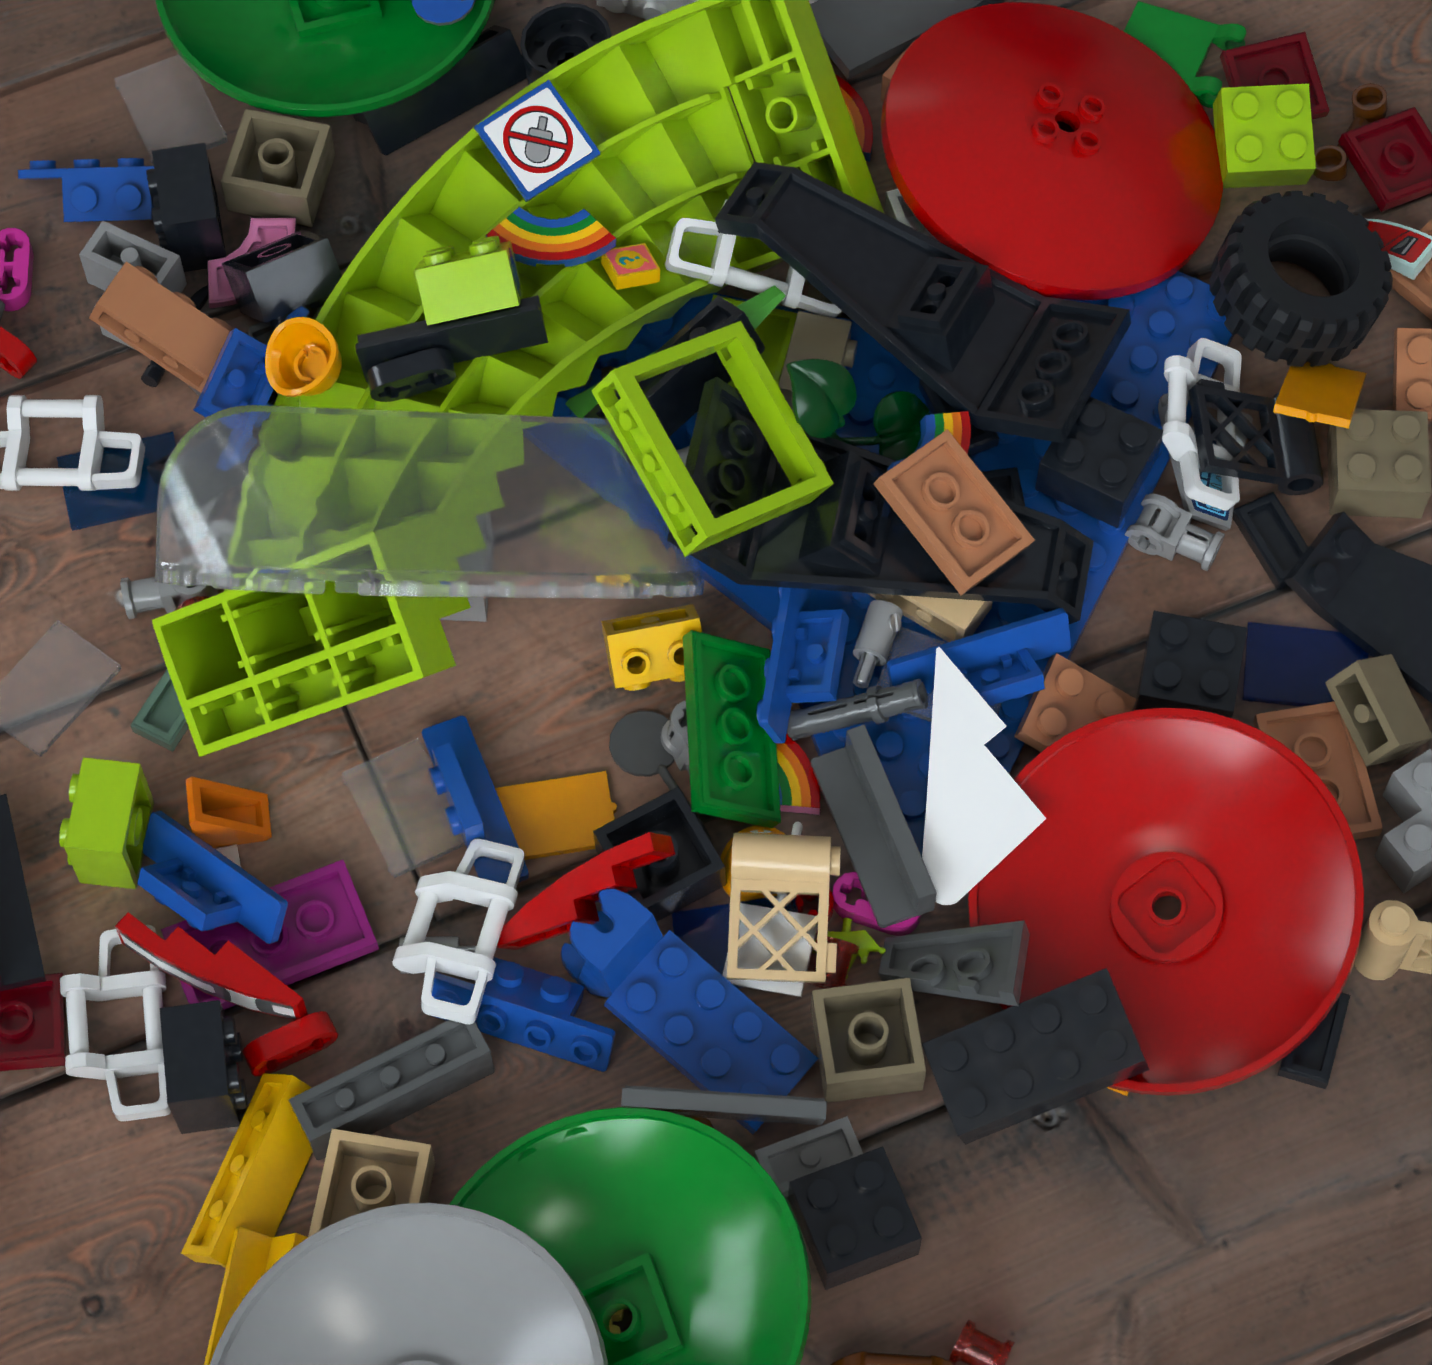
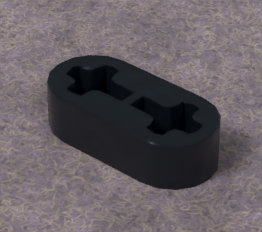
[367,348,456,402]

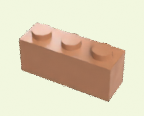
[89,261,233,393]

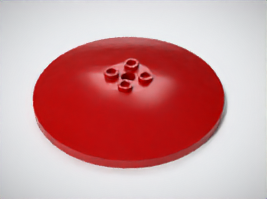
[881,2,1223,300]
[968,708,1364,1096]

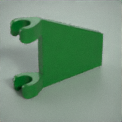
[1124,1,1246,108]

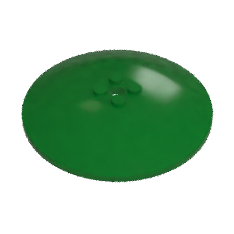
[156,0,495,117]
[449,1107,812,1365]

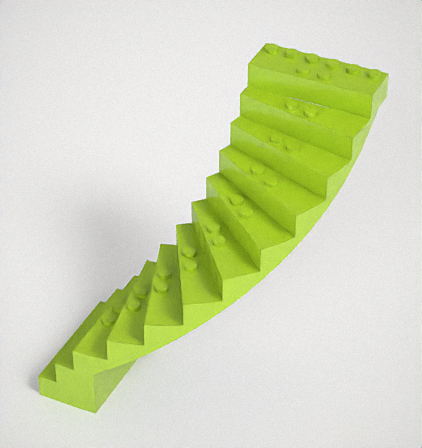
[152,0,884,757]

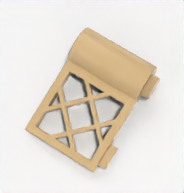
[727,833,841,984]
[1354,900,1432,980]

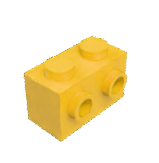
[601,604,702,691]

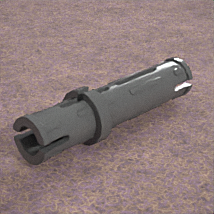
[787,679,928,741]

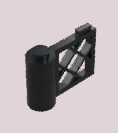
[1188,379,1324,495]

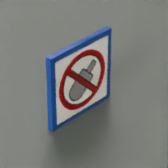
[474,80,601,202]

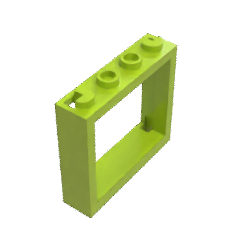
[591,321,834,557]

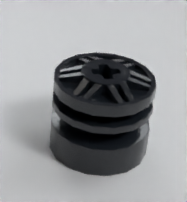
[520,3,612,85]

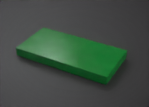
[683,630,781,828]

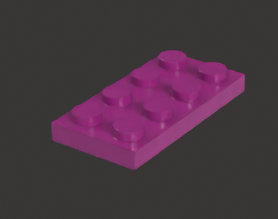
[160,859,379,1010]

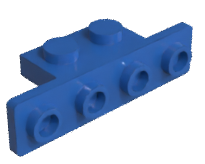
[18,158,154,222]
[193,306,309,475]
[757,587,850,744]
[887,608,1071,706]
[422,716,529,884]
[137,811,288,944]
[430,957,616,1072]

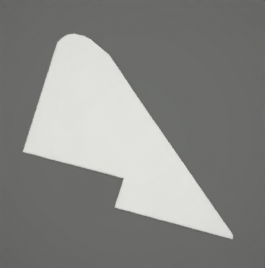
[922,647,1047,905]

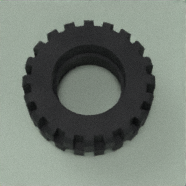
[1209,191,1393,367]

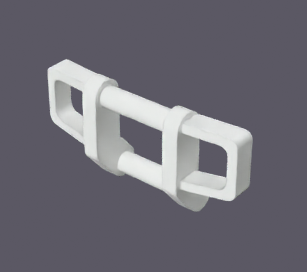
[665,199,842,318]
[1162,338,1242,511]
[0,395,145,491]
[392,839,524,1025]
[60,925,171,1121]

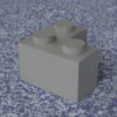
[79,221,187,350]
[1374,749,1432,893]

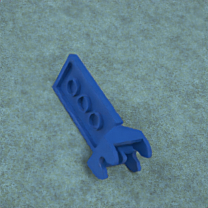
[561,889,819,1135]

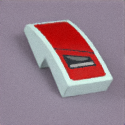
[1365,218,1432,280]

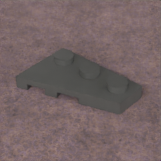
[878,920,1030,1007]

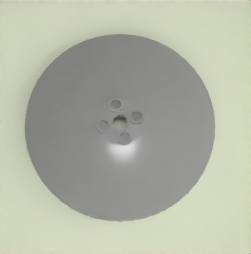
[210,1203,608,1365]

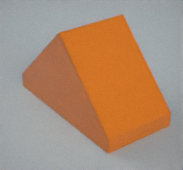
[186,776,272,848]

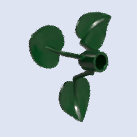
[786,359,930,461]

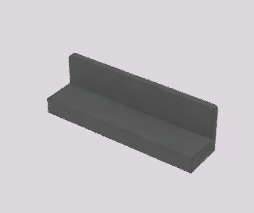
[811,724,937,928]
[289,1020,495,1160]

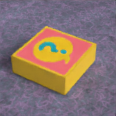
[601,243,660,290]

